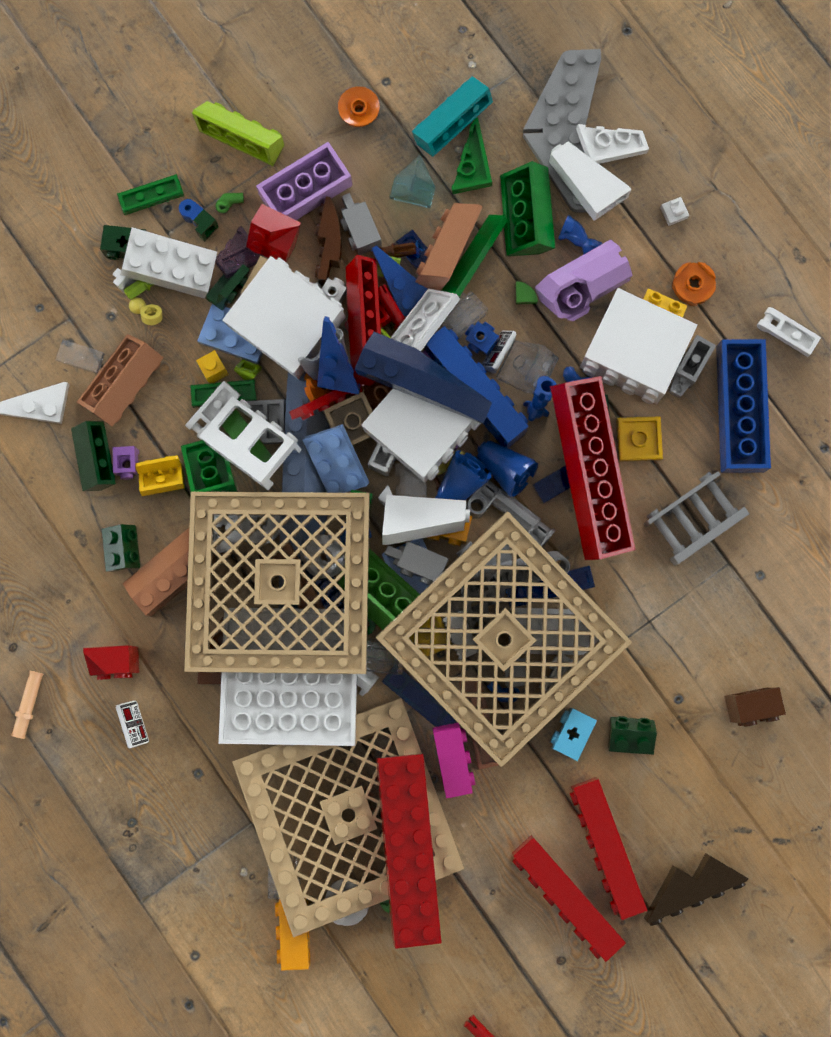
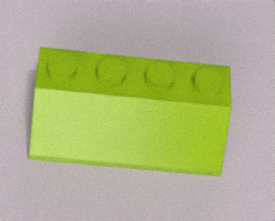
[192,101,284,166]

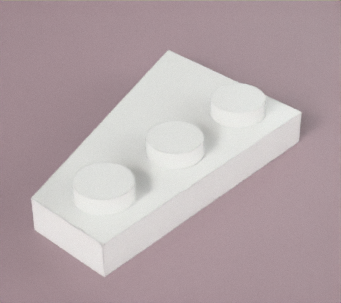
[576,124,649,164]

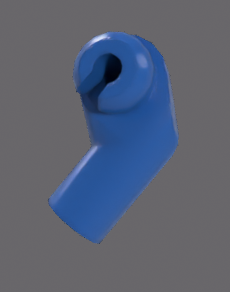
[563,366,592,382]
[487,681,520,702]

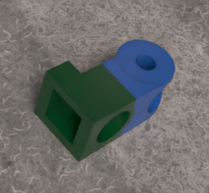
[179,199,219,242]

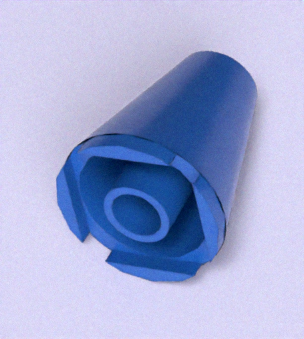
[477,441,538,497]
[435,450,491,500]

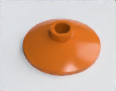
[338,86,380,127]

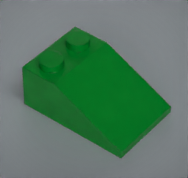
[181,440,238,492]

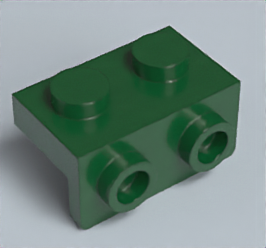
[206,264,250,311]
[102,524,140,572]
[608,716,657,755]

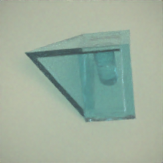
[390,155,435,208]

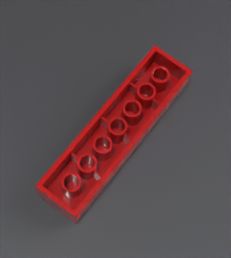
[550,376,636,560]
[376,754,442,949]

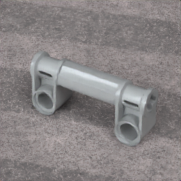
[466,481,556,547]

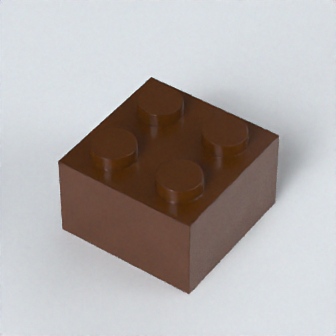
[724,687,786,727]

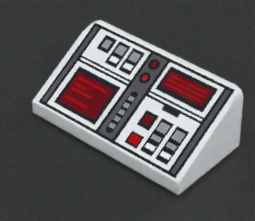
[482,330,516,374]
[116,701,149,748]

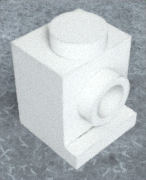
[322,278,347,304]

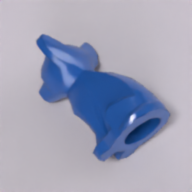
[558,215,602,255]
[523,376,557,422]

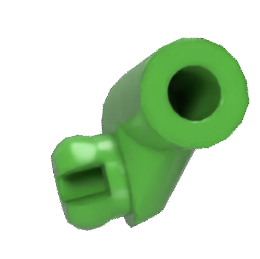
[215,193,244,213]

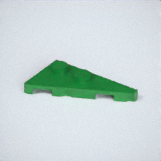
[452,117,492,194]

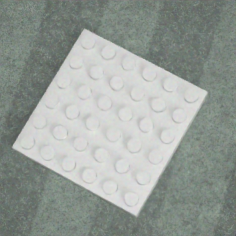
[218,608,357,746]

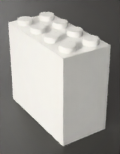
[222,256,346,380]
[579,288,697,404]
[362,389,481,483]

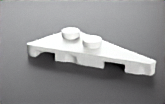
[0,382,70,424]

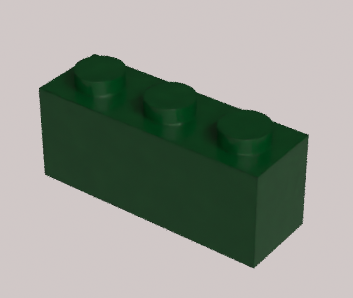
[71,421,116,491]

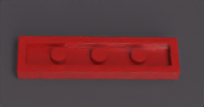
[289,383,365,420]

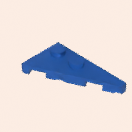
[371,246,428,317]
[317,316,361,394]

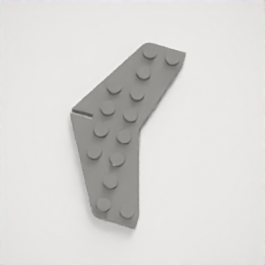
[522,49,601,213]

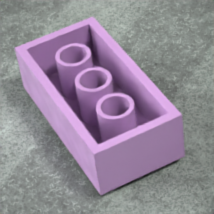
[256,142,352,220]

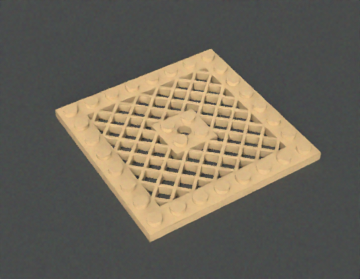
[184,492,370,674]
[376,511,632,767]
[232,698,464,937]

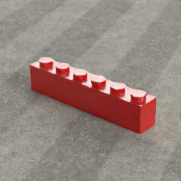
[345,255,381,386]
[569,777,648,920]
[512,835,626,962]

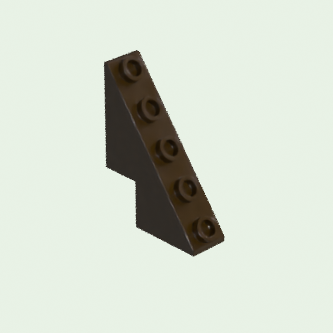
[644,853,749,926]

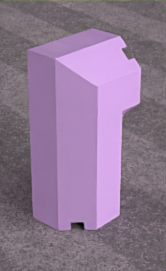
[535,240,633,321]

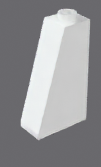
[549,142,632,221]
[382,495,470,545]

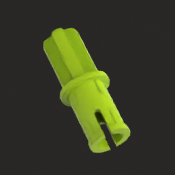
[124,280,154,300]

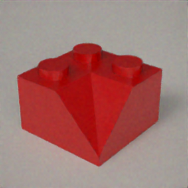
[246,204,301,263]
[83,645,139,680]

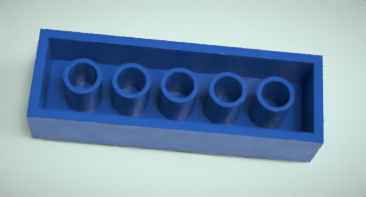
[424,326,529,448]
[716,339,771,473]

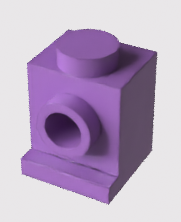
[113,446,139,480]

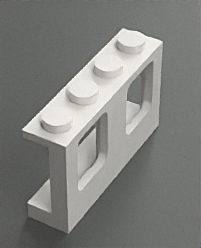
[199,396,302,490]

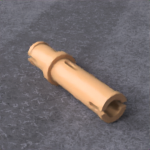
[11,670,44,739]

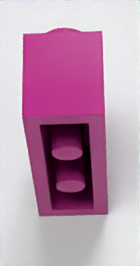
[432,723,476,799]

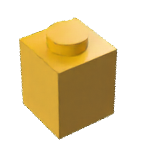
[196,350,229,383]

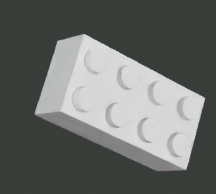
[120,227,217,298]

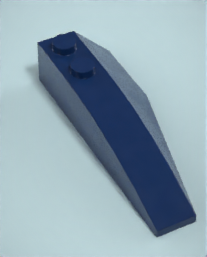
[355,332,492,424]

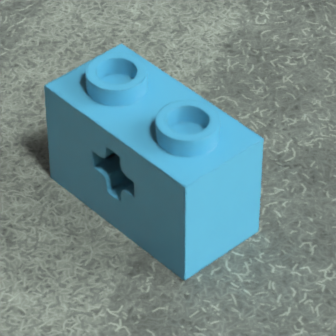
[550,708,597,761]

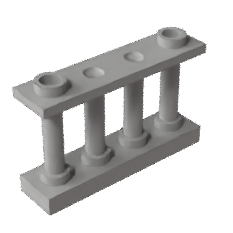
[644,471,750,566]

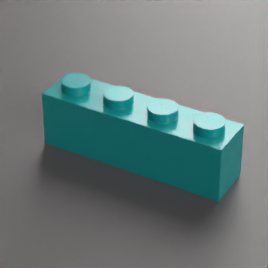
[412,76,493,157]

